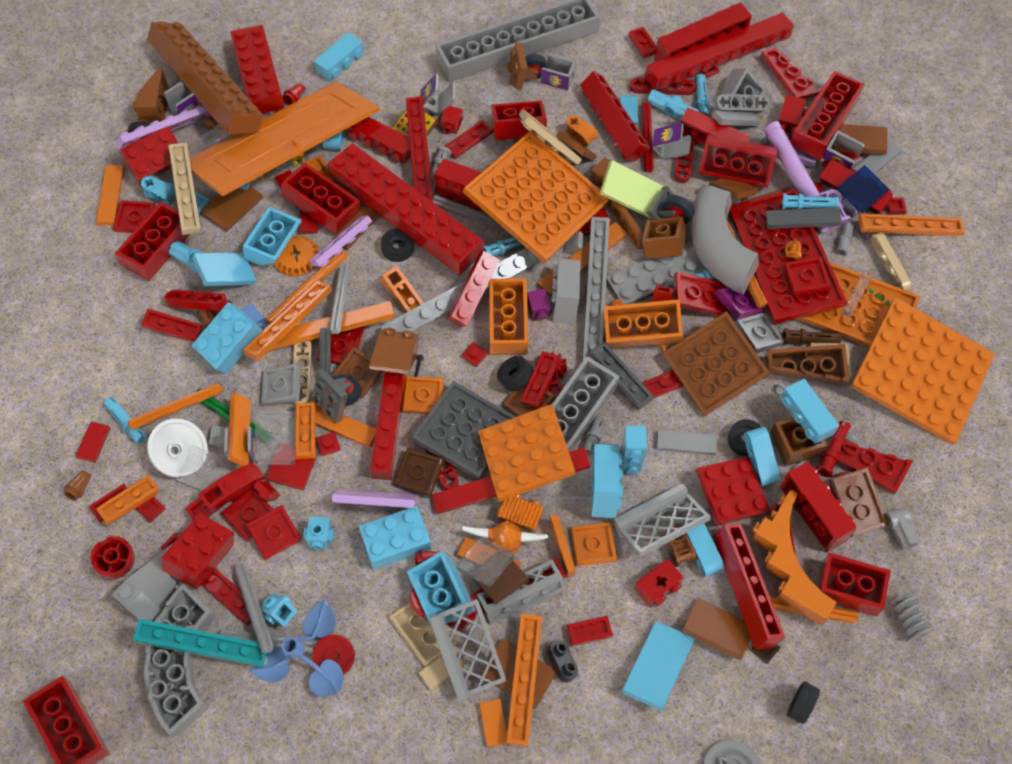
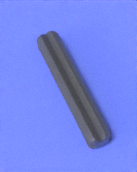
[320,328,331,375]

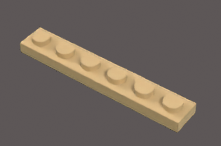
[169,143,201,235]

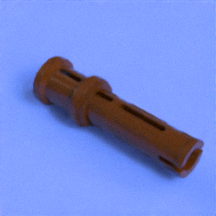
[782,328,842,346]

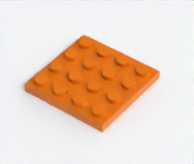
[478,404,576,502]

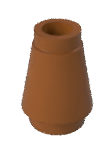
[63,470,91,501]

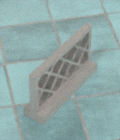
[614,483,711,557]
[428,599,507,701]

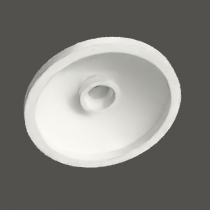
[147,419,208,478]

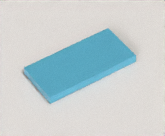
[622,621,695,711]

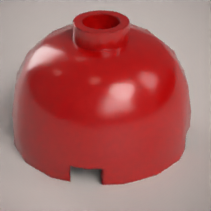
[90,536,135,579]

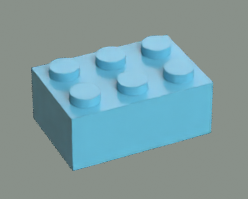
[191,302,263,373]
[591,444,623,518]
[359,506,432,570]

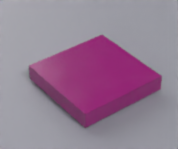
[715,288,765,319]

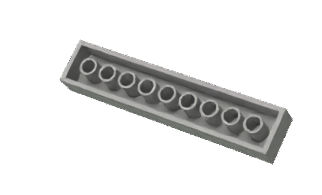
[435,0,600,82]

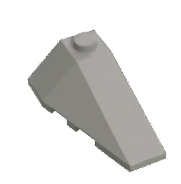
[719,68,766,127]
[112,545,178,621]

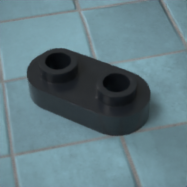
[547,640,578,683]

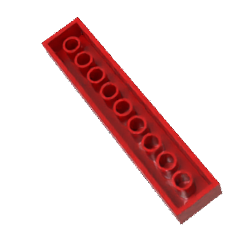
[327,143,484,276]

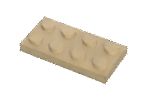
[519,109,582,165]

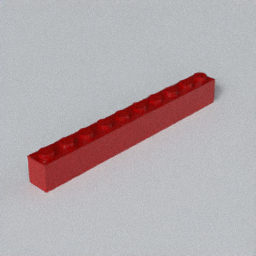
[645,12,794,91]

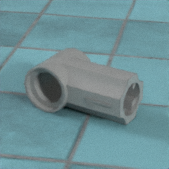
[885,507,920,550]

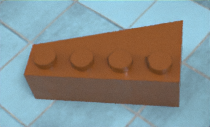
[765,344,850,386]

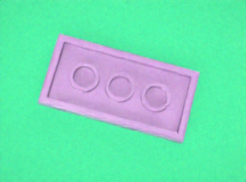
[332,489,419,508]

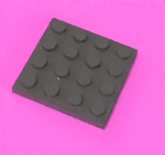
[411,381,515,480]

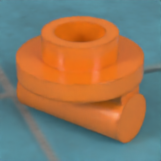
[785,240,802,260]

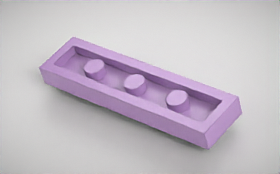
[309,215,372,267]

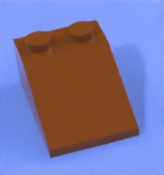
[133,67,170,122]
[369,328,419,374]

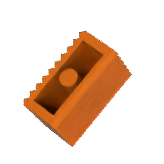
[497,495,544,533]

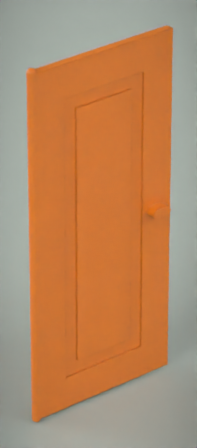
[189,81,380,196]

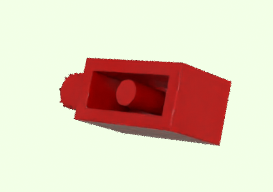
[778,94,808,141]

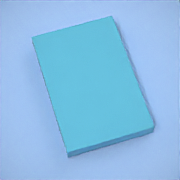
[192,253,257,286]

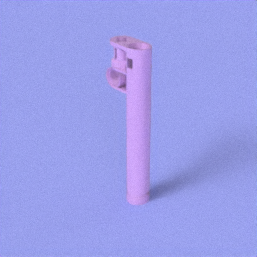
[763,121,851,233]

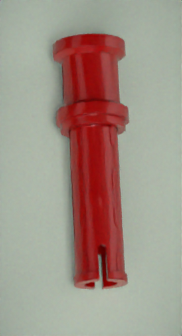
[816,421,851,478]

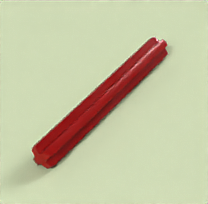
[641,102,654,173]

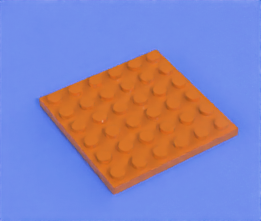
[463,131,610,263]
[850,297,995,445]

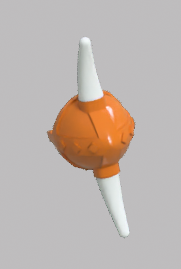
[462,520,548,555]

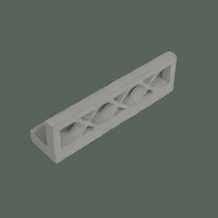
[477,559,566,624]

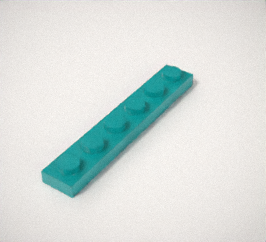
[133,619,267,667]

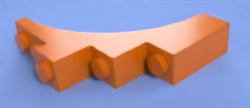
[752,490,837,626]

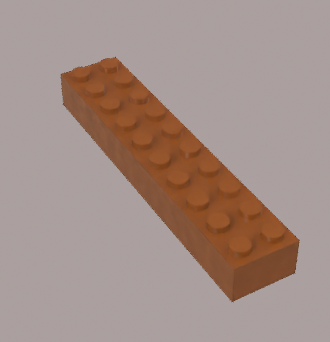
[147,21,263,134]

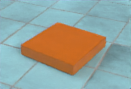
[402,376,444,414]
[570,522,617,567]

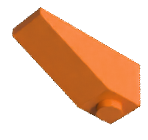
[378,265,424,313]

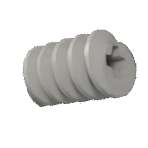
[891,592,934,640]

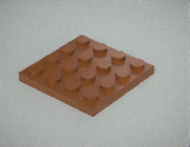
[662,311,770,416]

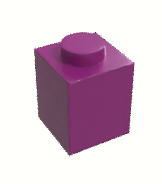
[527,289,551,320]

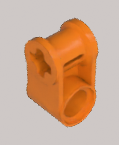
[565,115,598,147]

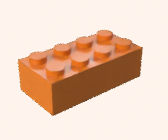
[489,278,528,355]
[604,299,683,349]

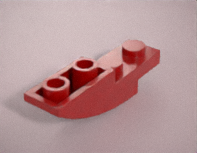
[185,461,265,520]

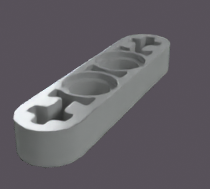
[712,94,770,111]

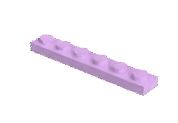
[115,105,210,150]

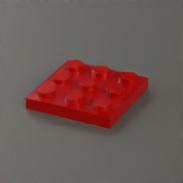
[695,456,770,526]

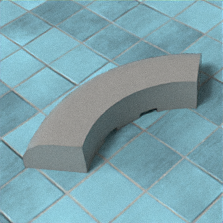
[690,185,759,295]
[144,584,215,737]

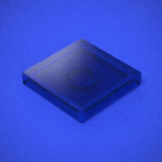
[837,165,890,214]

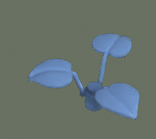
[250,600,344,697]

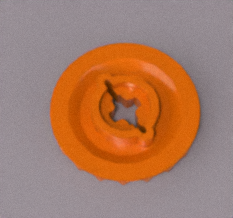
[273,235,319,276]

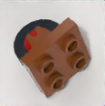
[507,43,548,91]

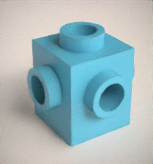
[303,516,334,550]
[261,593,298,627]

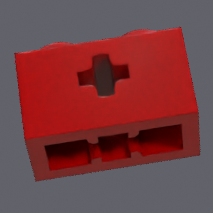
[634,558,684,608]

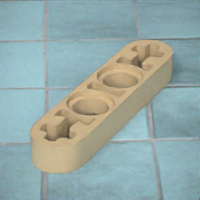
[871,232,912,292]
[293,341,312,405]

